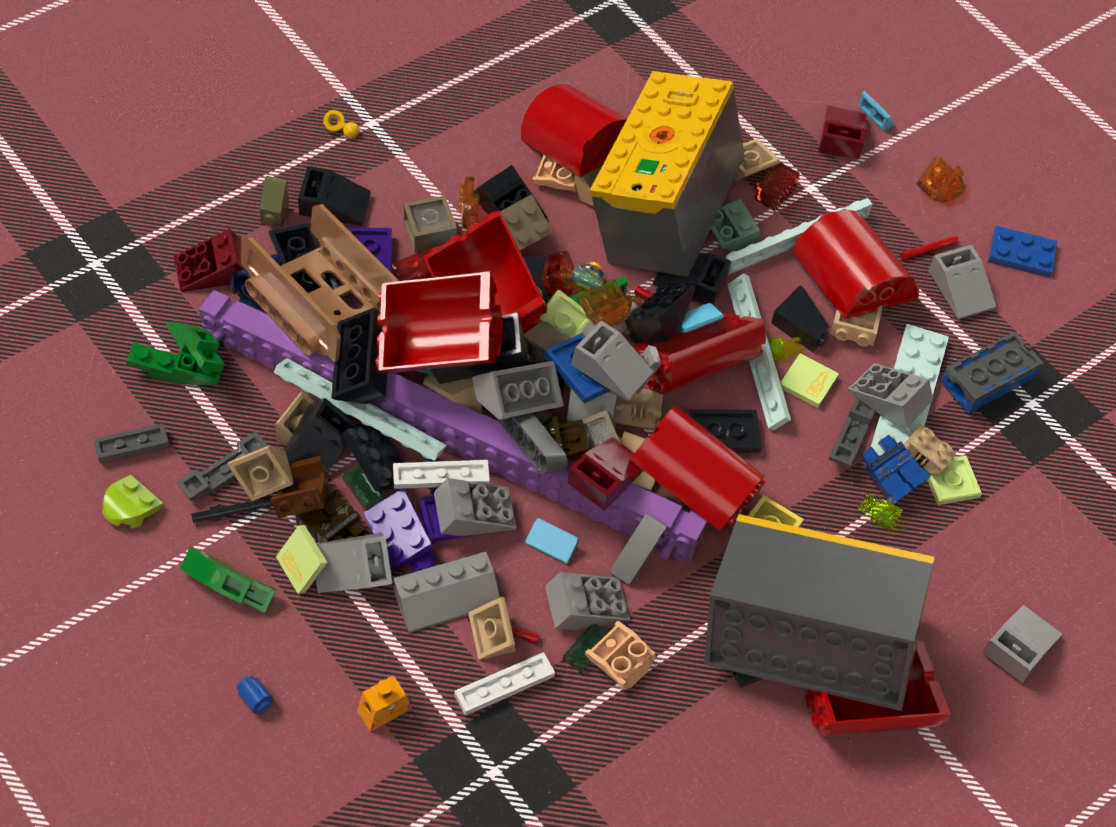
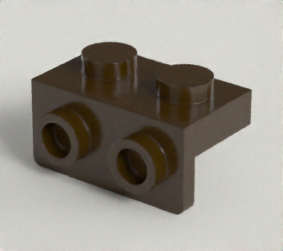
[550,416,589,462]

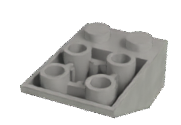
[928,245,996,320]
[571,321,654,401]
[848,363,933,427]
[434,478,516,536]
[316,533,393,593]
[545,572,630,630]
[983,605,1063,683]

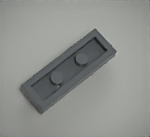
[94,423,169,463]

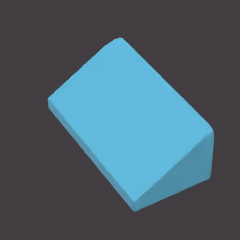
[858,91,895,131]
[678,303,724,333]
[525,518,579,565]

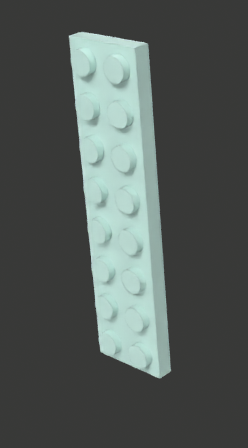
[865,324,949,467]

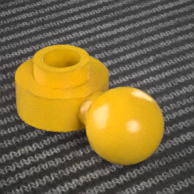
[323,110,360,139]

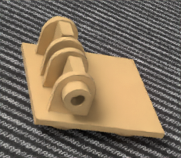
[614,389,663,430]
[904,425,956,476]

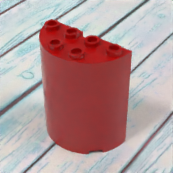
[521,84,628,178]
[793,209,919,319]
[423,211,548,334]
[376,272,502,373]
[633,313,766,395]
[630,406,766,531]
[806,640,951,736]

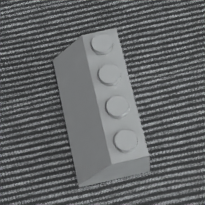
[472,361,564,420]
[393,552,499,633]

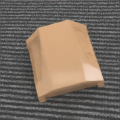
[532,155,577,192]
[585,621,656,690]

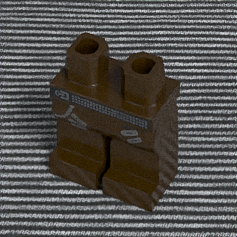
[295,484,366,543]

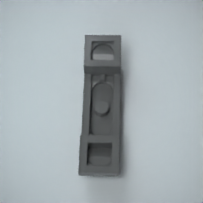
[828,397,875,468]
[177,431,268,501]

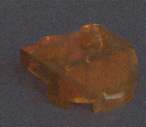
[916,155,966,202]
[458,176,480,228]
[577,279,632,326]

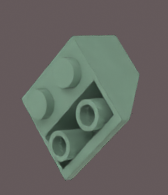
[711,199,760,252]

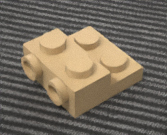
[830,305,883,347]

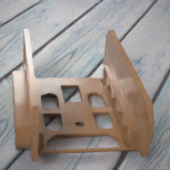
[241,204,399,362]

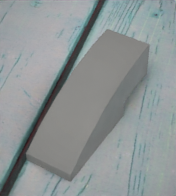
[609,512,668,585]

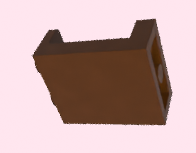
[271,456,329,519]

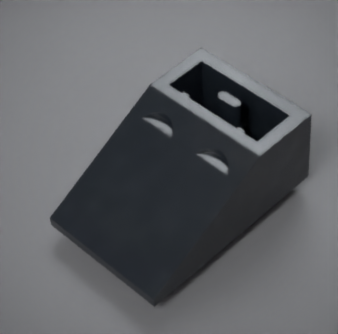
[472,165,548,219]
[298,166,371,225]
[652,253,732,306]
[624,284,696,343]
[284,398,359,471]

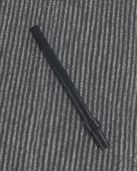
[191,484,332,523]

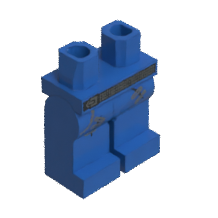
[861,434,931,506]

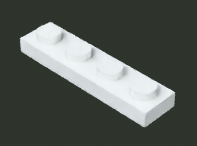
[393,460,489,489]
[454,652,555,716]

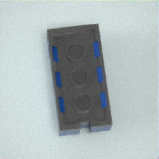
[941,331,1043,414]

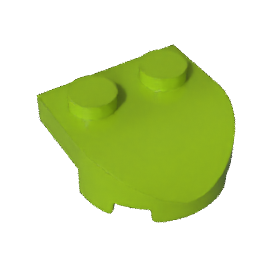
[102,475,163,528]

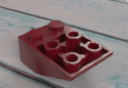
[818,105,867,160]
[174,228,244,292]
[567,437,643,511]

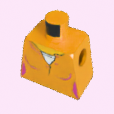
[357,676,412,732]

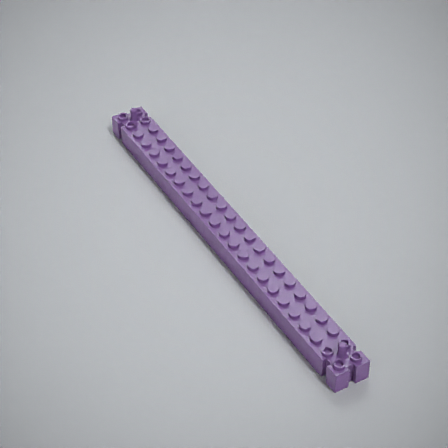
[199,290,707,563]

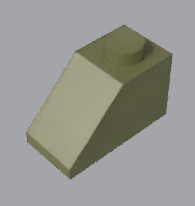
[260,175,289,227]

